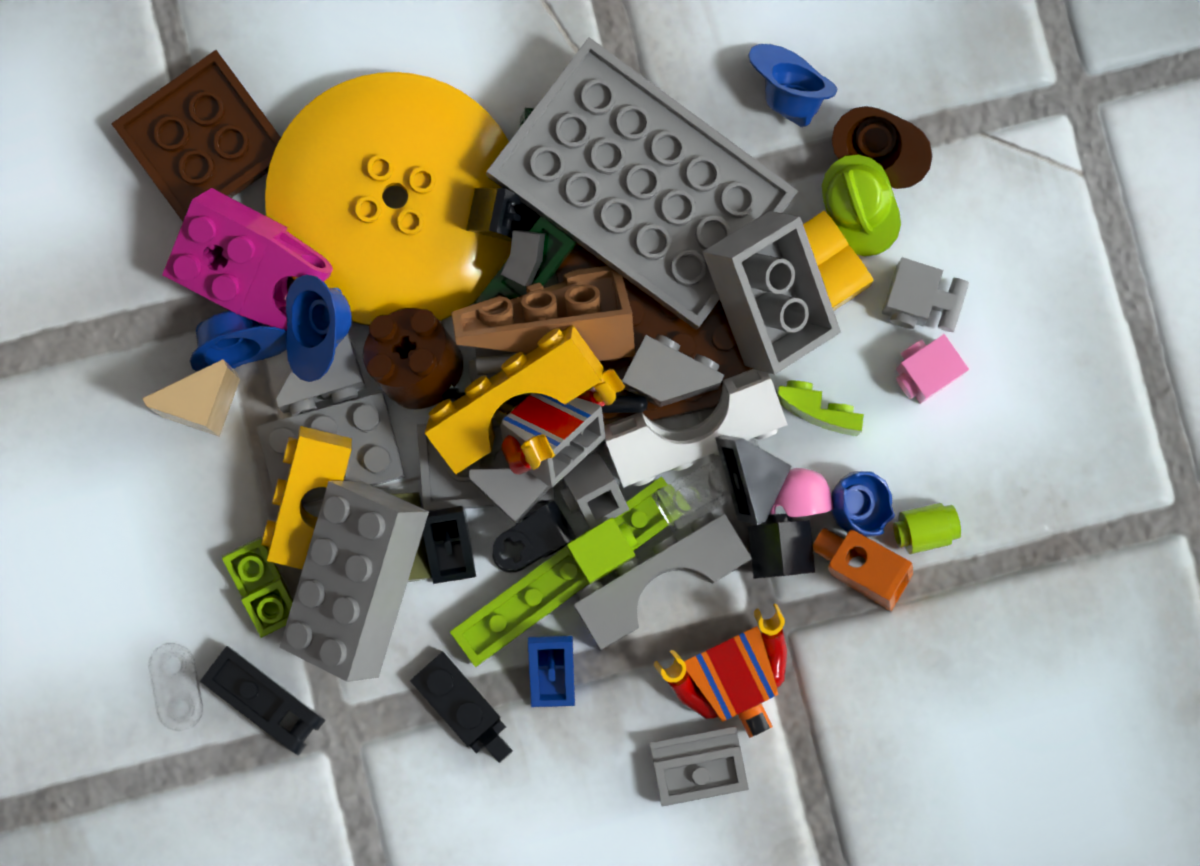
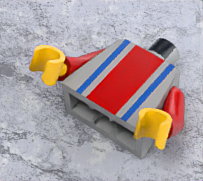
[494,369,625,488]

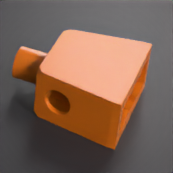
[813,528,913,612]

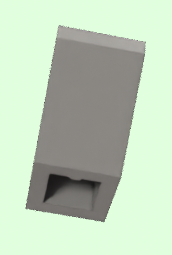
[276,334,366,416]
[622,334,724,407]

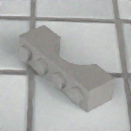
[574,512,752,651]

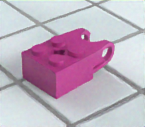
[162,188,333,331]

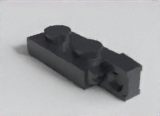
[410,651,513,763]

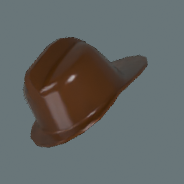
[832,106,933,189]

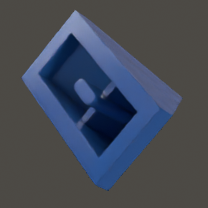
[528,636,575,707]

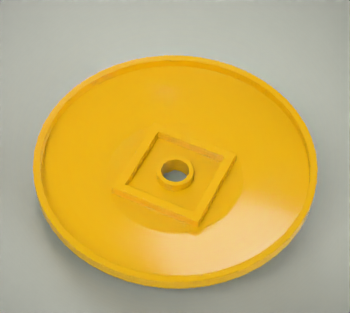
[265,72,512,326]

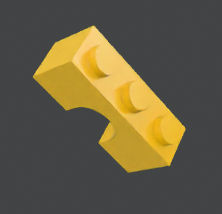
[261,426,352,569]

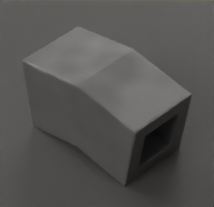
[501,230,545,286]

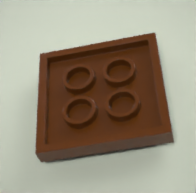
[111,50,281,222]

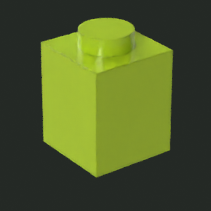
[567,517,638,585]

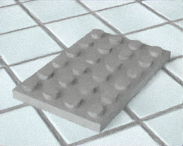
[486,37,798,330]

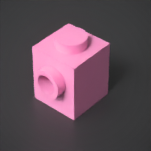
[896,334,969,404]

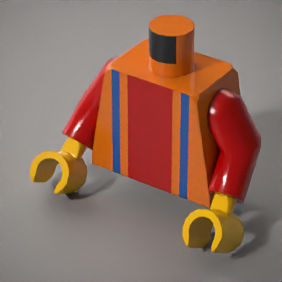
[654,604,788,738]

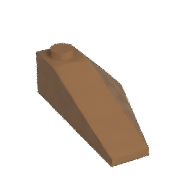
[451,266,635,361]

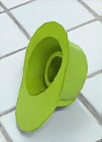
[821,154,901,257]

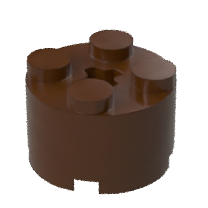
[363,308,463,410]

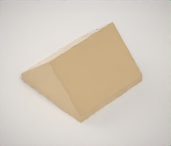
[142,359,240,437]

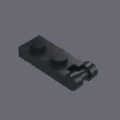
[200,646,326,756]

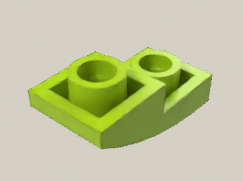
[776,380,864,436]
[222,536,293,638]

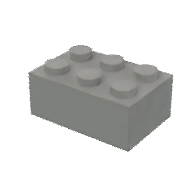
[702,211,841,375]

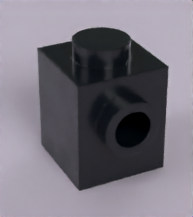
[748,513,815,579]

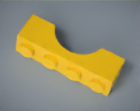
[424,325,603,475]

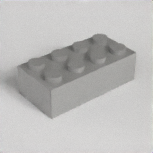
[279,481,429,682]

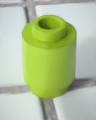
[893,503,961,554]

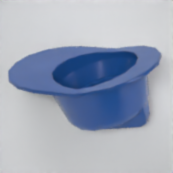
[748,44,838,127]
[286,274,352,382]
[189,310,287,372]

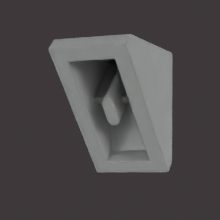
[469,468,552,524]

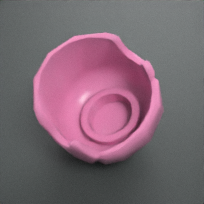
[770,468,834,518]

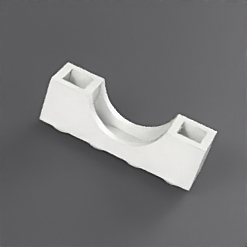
[604,369,788,488]

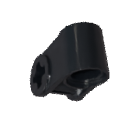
[492,501,577,573]

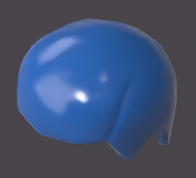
[831,471,895,537]

